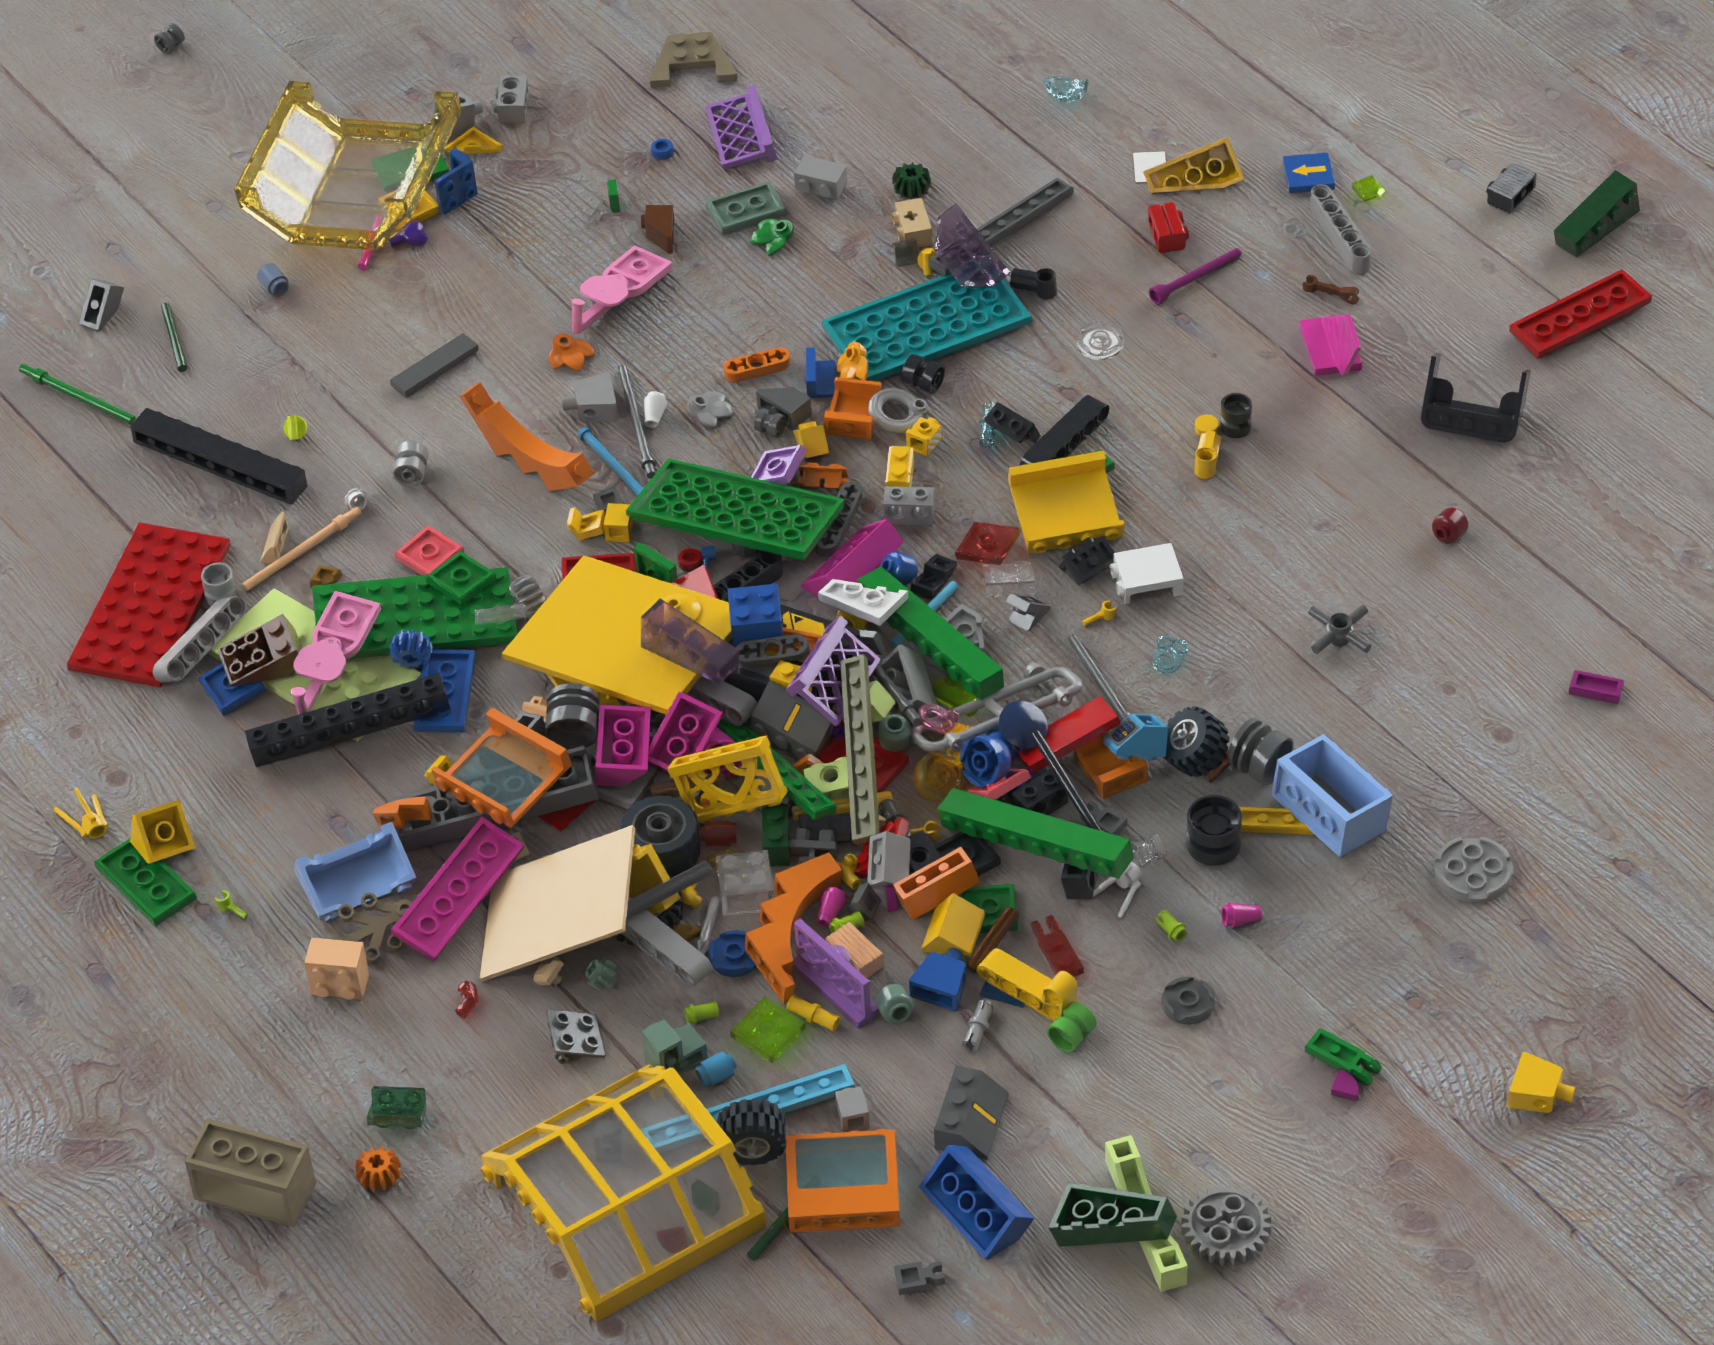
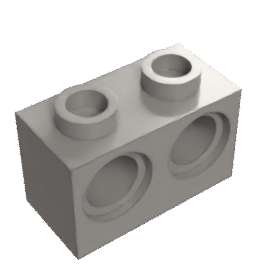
[494,76,529,123]
[883,486,934,525]

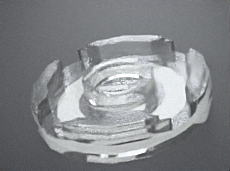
[1077,321,1124,360]

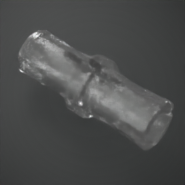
[474,603,526,626]

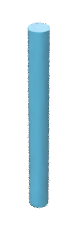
[890,581,959,648]

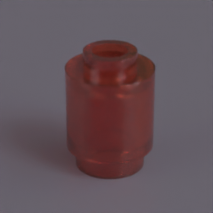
[700,820,737,846]

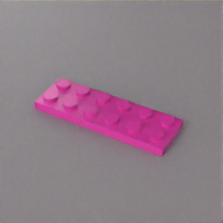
[391,817,524,962]

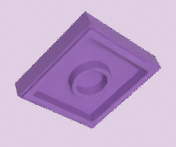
[751,445,807,485]

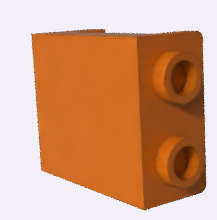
[824,377,882,440]
[1074,729,1148,799]

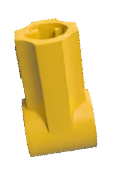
[1194,431,1222,479]

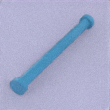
[578,427,644,496]

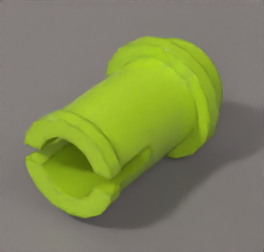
[1155,910,1187,942]
[829,911,865,933]
[684,1001,719,1025]

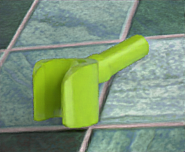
[215,890,248,920]

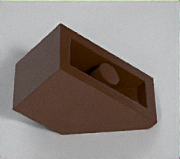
[641,205,675,253]

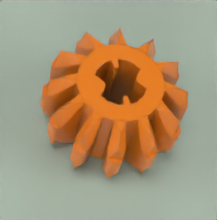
[355,1145,401,1193]

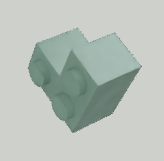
[642,1019,708,1076]

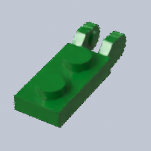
[1305,1028,1382,1085]

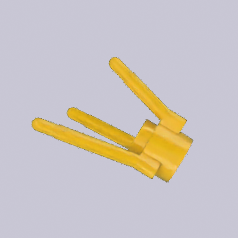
[54,788,108,839]

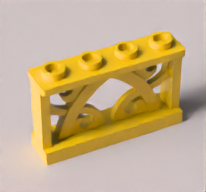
[667,735,788,824]

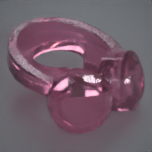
[918,704,959,734]

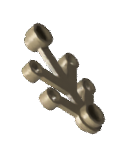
[330,893,413,964]

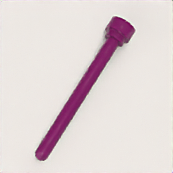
[1149,248,1242,305]

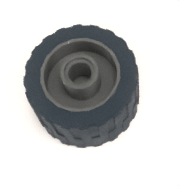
[620,795,701,878]

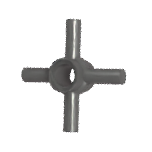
[1308,605,1372,654]

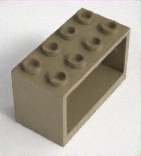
[185,1118,316,1227]

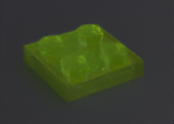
[730,997,806,1063]

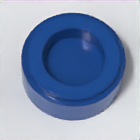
[651,139,674,160]

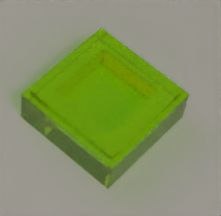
[1352,175,1384,202]

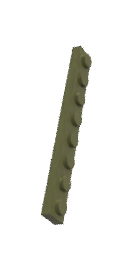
[840,654,880,845]

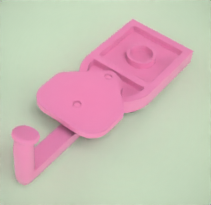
[571,245,672,334]
[291,591,381,715]

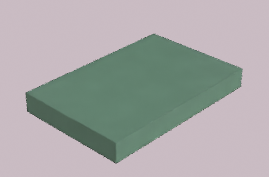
[706,181,787,235]

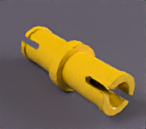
[786,994,841,1032]

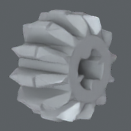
[509,574,545,618]

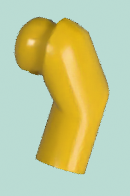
[841,854,862,890]
[681,882,702,909]

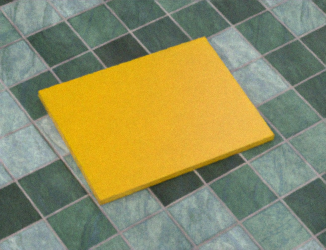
[502,555,732,715]

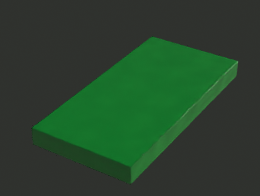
[94,838,197,926]

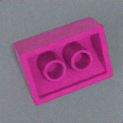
[648,691,724,780]
[595,705,651,786]

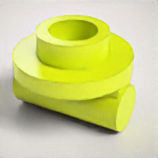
[283,415,307,440]

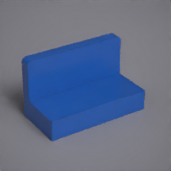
[806,348,835,398]

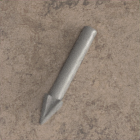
[695,897,720,954]

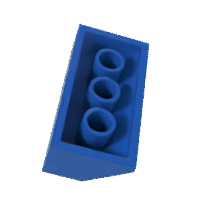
[918,1145,1034,1259]

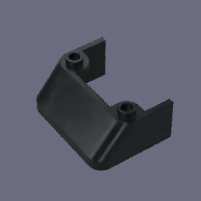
[1421,353,1531,442]

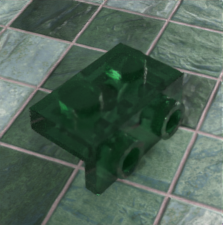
[367,1086,426,1129]

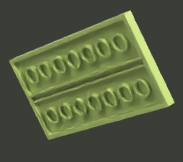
[209,588,422,742]

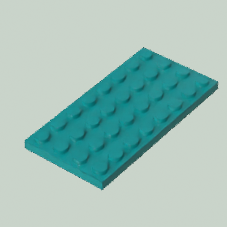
[822,259,1032,381]

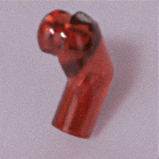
[455,980,479,1018]

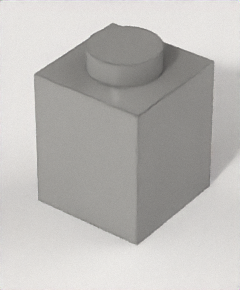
[835,1086,870,1132]

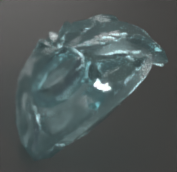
[1044,76,1089,103]

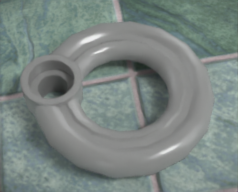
[868,388,928,433]

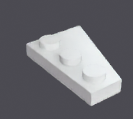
[818,579,908,626]

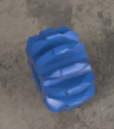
[389,629,433,669]

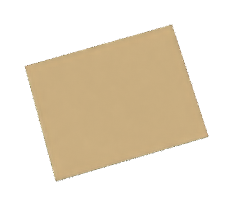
[480,825,635,982]

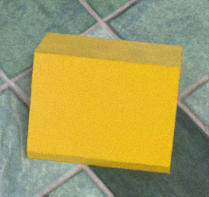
[130,799,195,864]
[921,893,985,956]

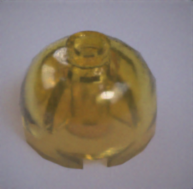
[912,750,965,803]

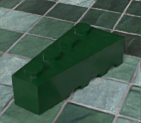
[1554,170,1640,258]
[1049,1182,1177,1247]

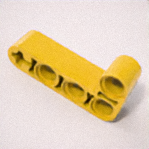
[977,948,1078,1021]

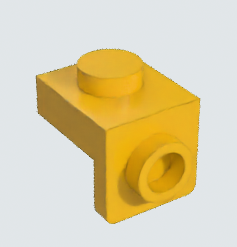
[567,507,606,541]

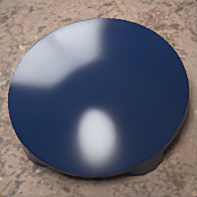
[997,701,1048,751]

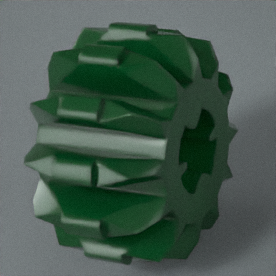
[892,162,931,200]

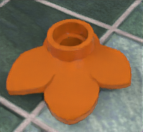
[548,334,595,372]

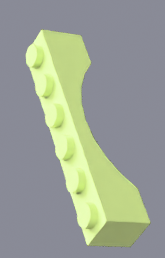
[1105,1135,1188,1292]

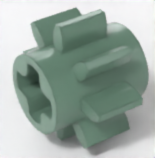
[585,957,618,992]

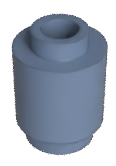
[257,263,289,296]

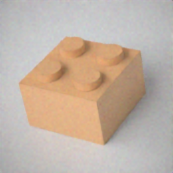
[304,938,369,1000]

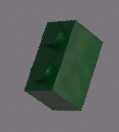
[762,806,790,867]

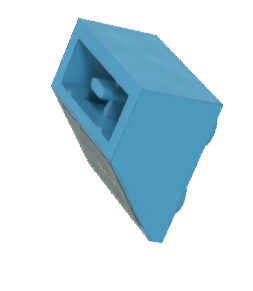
[1102,714,1169,760]

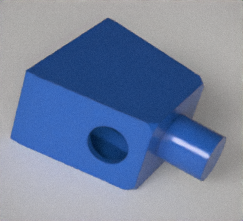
[909,948,967,1012]

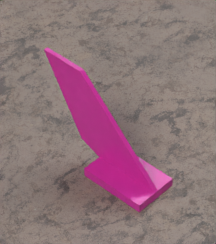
[1299,314,1362,376]

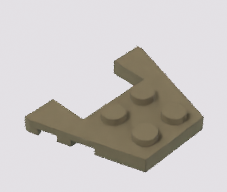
[650,32,737,88]

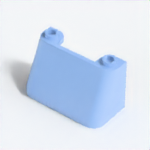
[294,822,416,922]

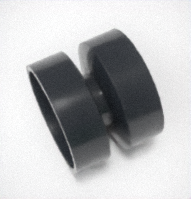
[1186,795,1242,865]

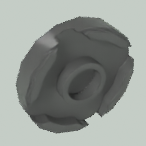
[1161,977,1215,1025]

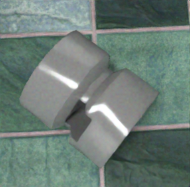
[393,441,429,486]
[201,563,237,607]

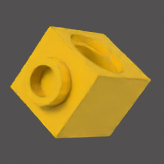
[604,503,634,543]

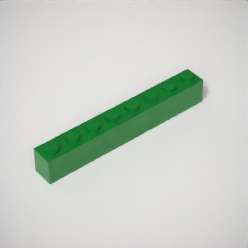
[857,566,1004,701]
[937,788,1134,879]

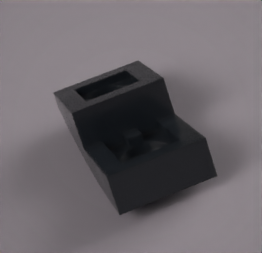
[910,554,957,600]

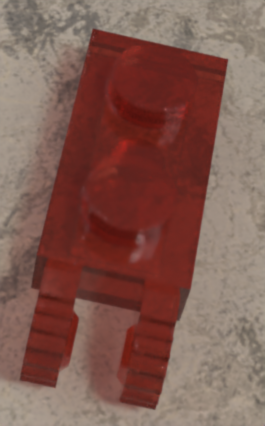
[1031,915,1084,977]

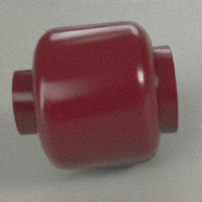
[1432,507,1468,544]

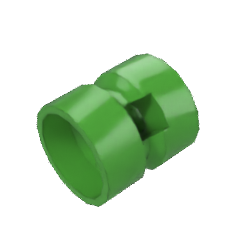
[1047,1002,1097,1053]

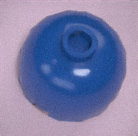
[960,735,1012,787]

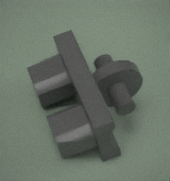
[789,828,838,863]

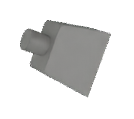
[432,93,483,145]
[561,372,618,422]

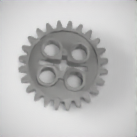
[1181,1184,1272,1266]

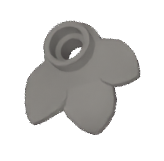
[687,391,734,428]

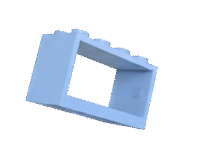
[1271,734,1393,857]

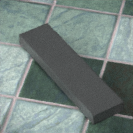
[390,333,479,397]

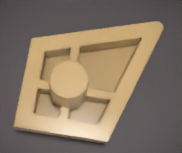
[533,956,564,985]

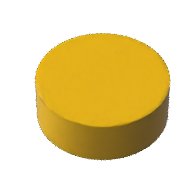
[1195,415,1219,436]

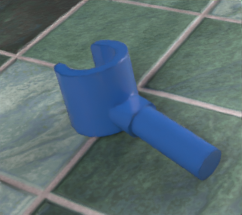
[702,545,716,571]

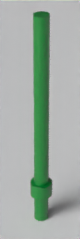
[19,364,136,424]

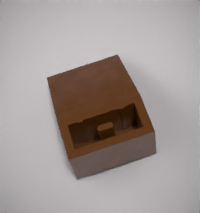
[217,614,302,687]

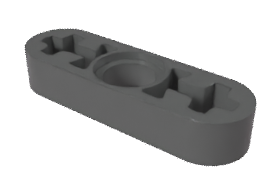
[735,634,810,667]

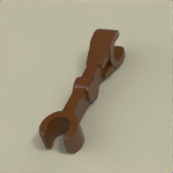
[1302,275,1360,304]

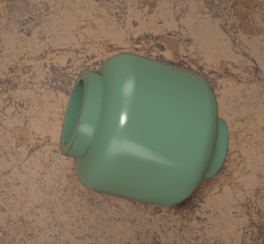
[878,714,911,752]
[876,984,914,1024]

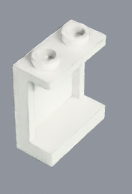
[1110,543,1183,604]

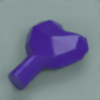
[389,221,428,246]

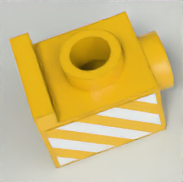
[906,417,942,457]

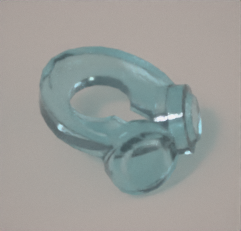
[1153,635,1188,674]

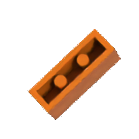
[893,847,980,920]

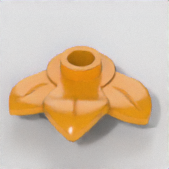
[837,342,868,380]

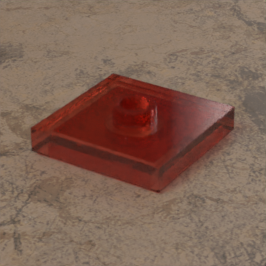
[955,522,1020,565]

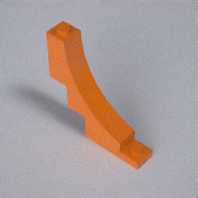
[459,382,595,491]
[745,852,843,1005]

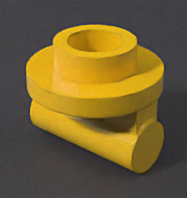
[917,248,938,276]

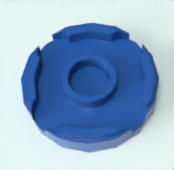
[708,930,757,977]

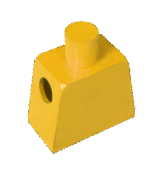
[1507,1052,1576,1113]

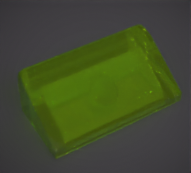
[932,675,979,717]

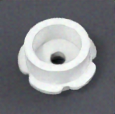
[344,488,367,510]

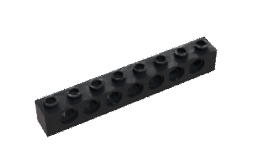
[245,673,451,767]

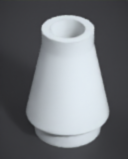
[644,391,667,428]

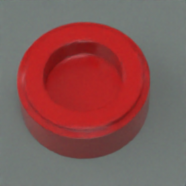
[678,548,703,572]

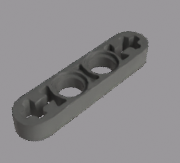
[816,482,862,557]

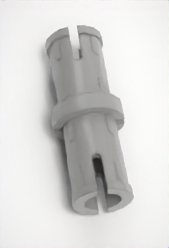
[962,1000,994,1052]

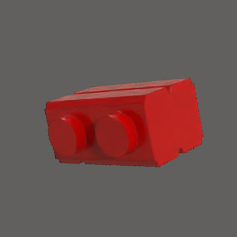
[1148,202,1189,253]

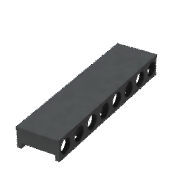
[389,746,599,853]

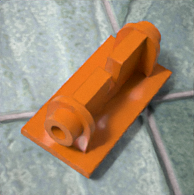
[798,462,849,490]

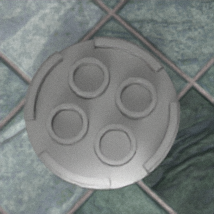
[1434,837,1513,902]

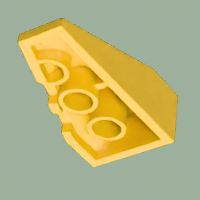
[1143,137,1244,193]

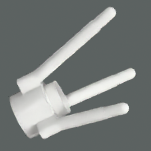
[1093,862,1142,919]

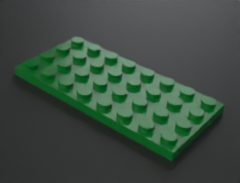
[626,458,844,560]
[312,567,517,659]

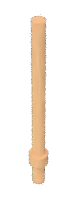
[241,506,362,592]

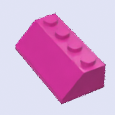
[801,519,904,598]

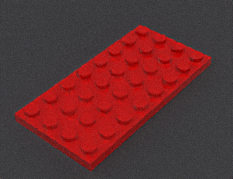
[67,522,231,688]

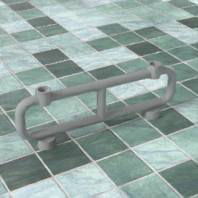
[910,663,1083,752]

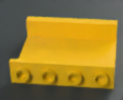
[1008,451,1124,554]

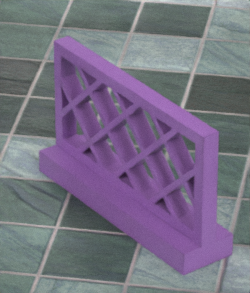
[706,85,777,169]
[786,616,881,726]
[793,919,879,1029]

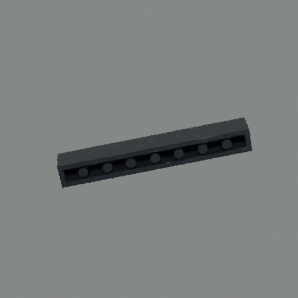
[130,408,308,505]

